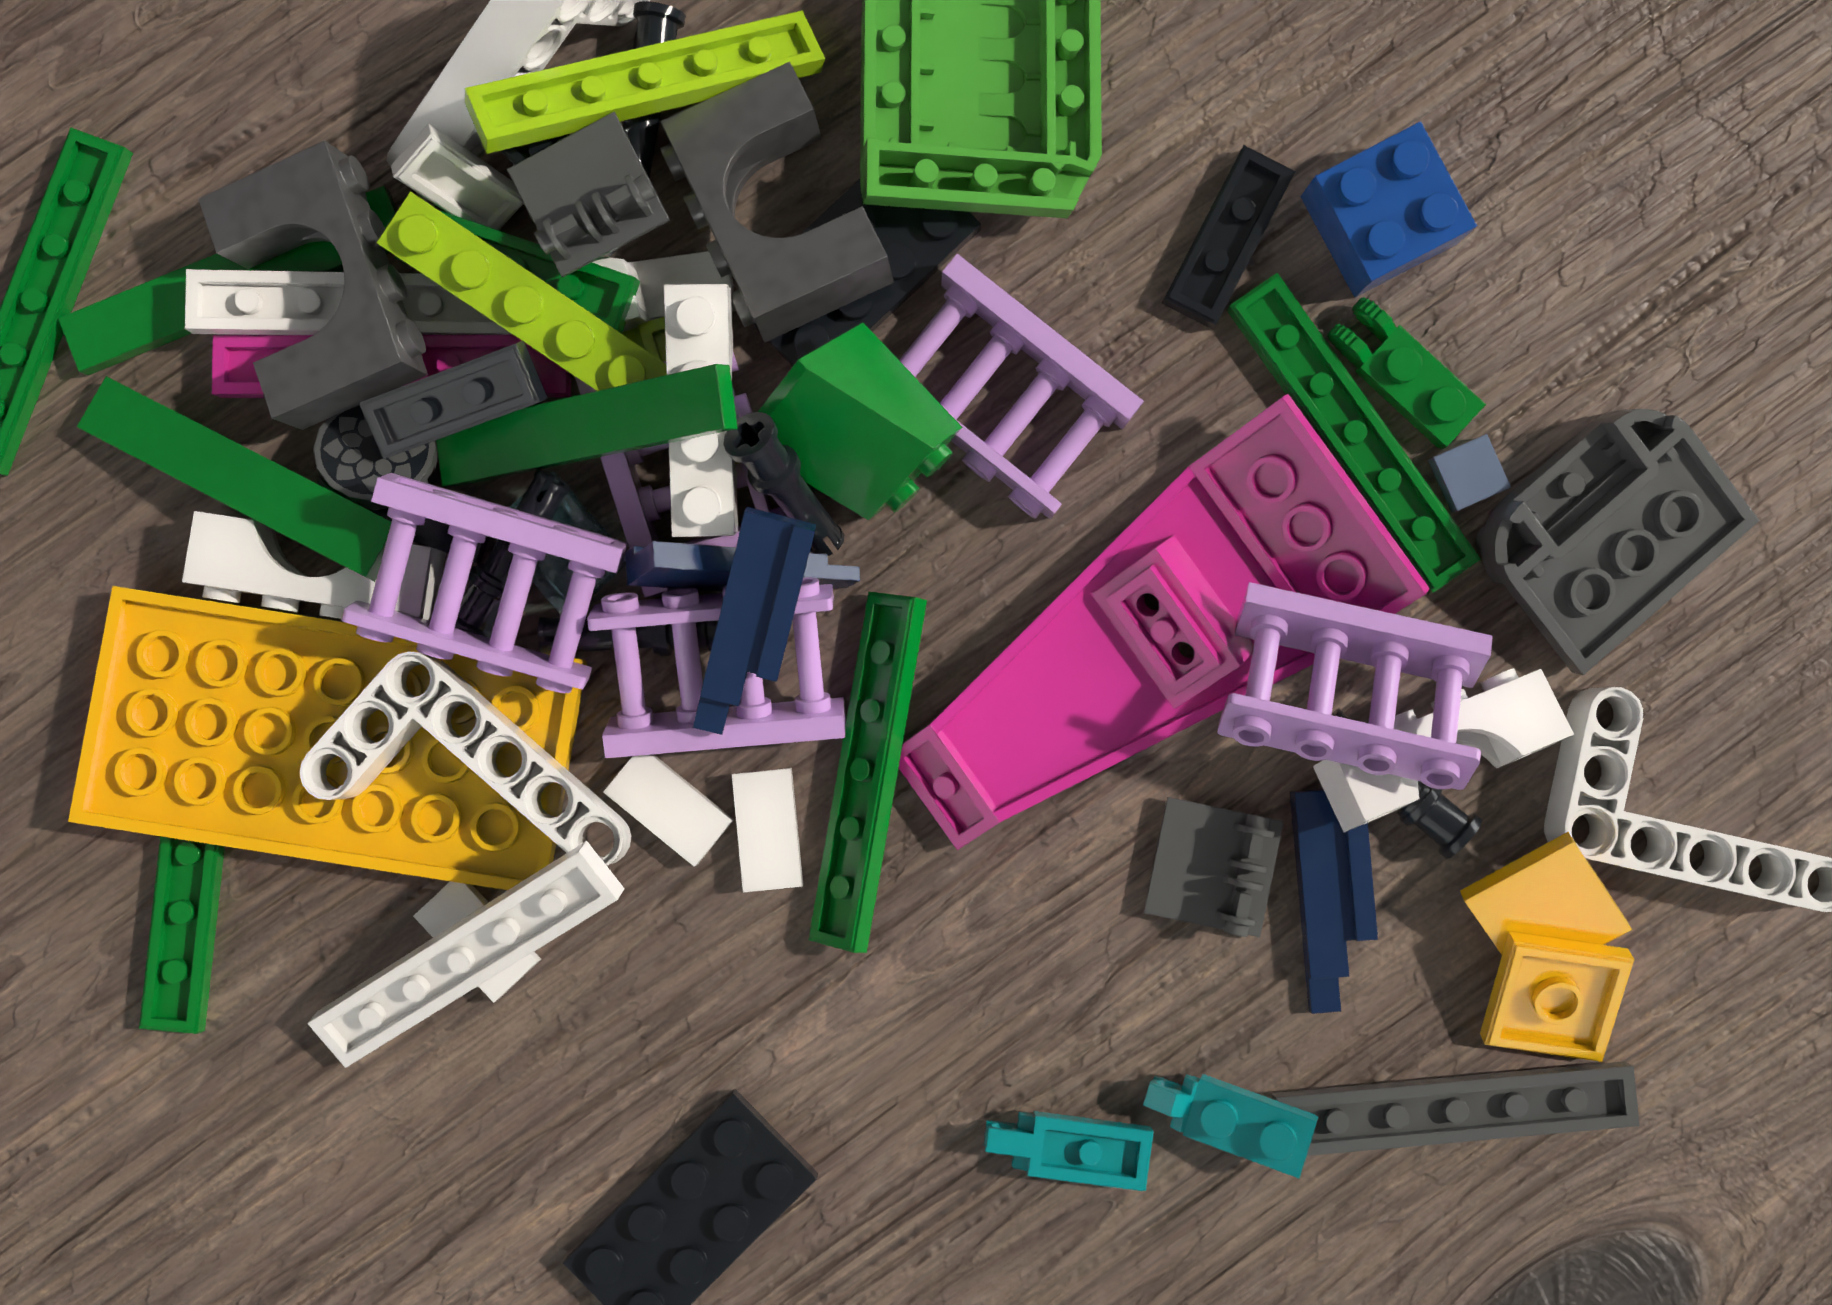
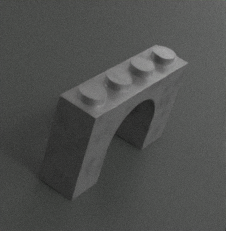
[660,61,894,342]
[198,140,428,430]

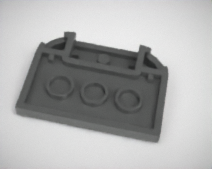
[1476,409,1760,675]

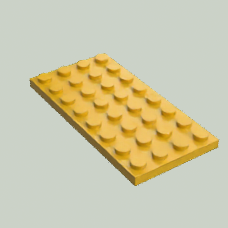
[68,586,587,890]

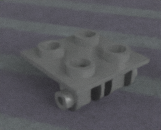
[507,112,670,277]
[1144,797,1284,937]

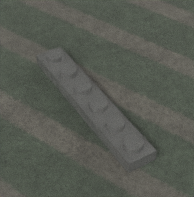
[1271,1062,1640,1156]

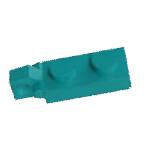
[1143,1074,1319,1179]
[983,1111,1154,1191]

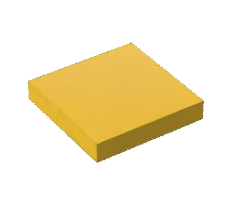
[1460,832,1632,955]
[1480,931,1634,1062]

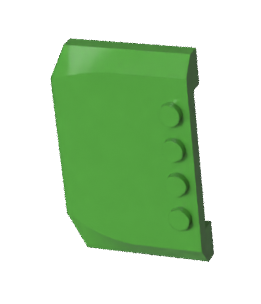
[860,0,1102,218]

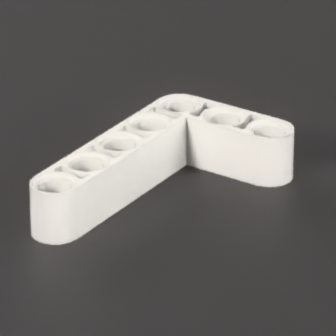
[386,0,650,206]
[300,651,631,866]
[1544,687,1832,912]

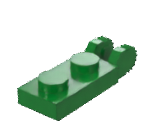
[1327,297,1486,450]

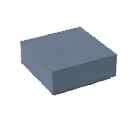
[1428,434,1511,513]

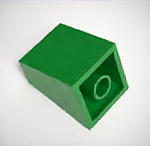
[758,323,963,520]

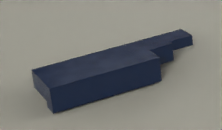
[693,507,816,735]
[625,541,860,591]
[1290,789,1378,1014]

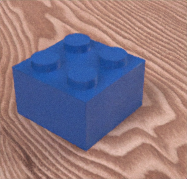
[1300,121,1477,298]

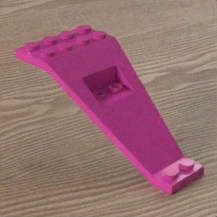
[899,394,1430,850]

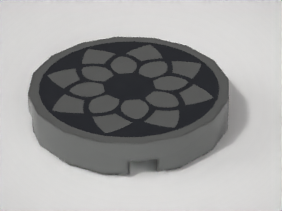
[314,405,438,510]

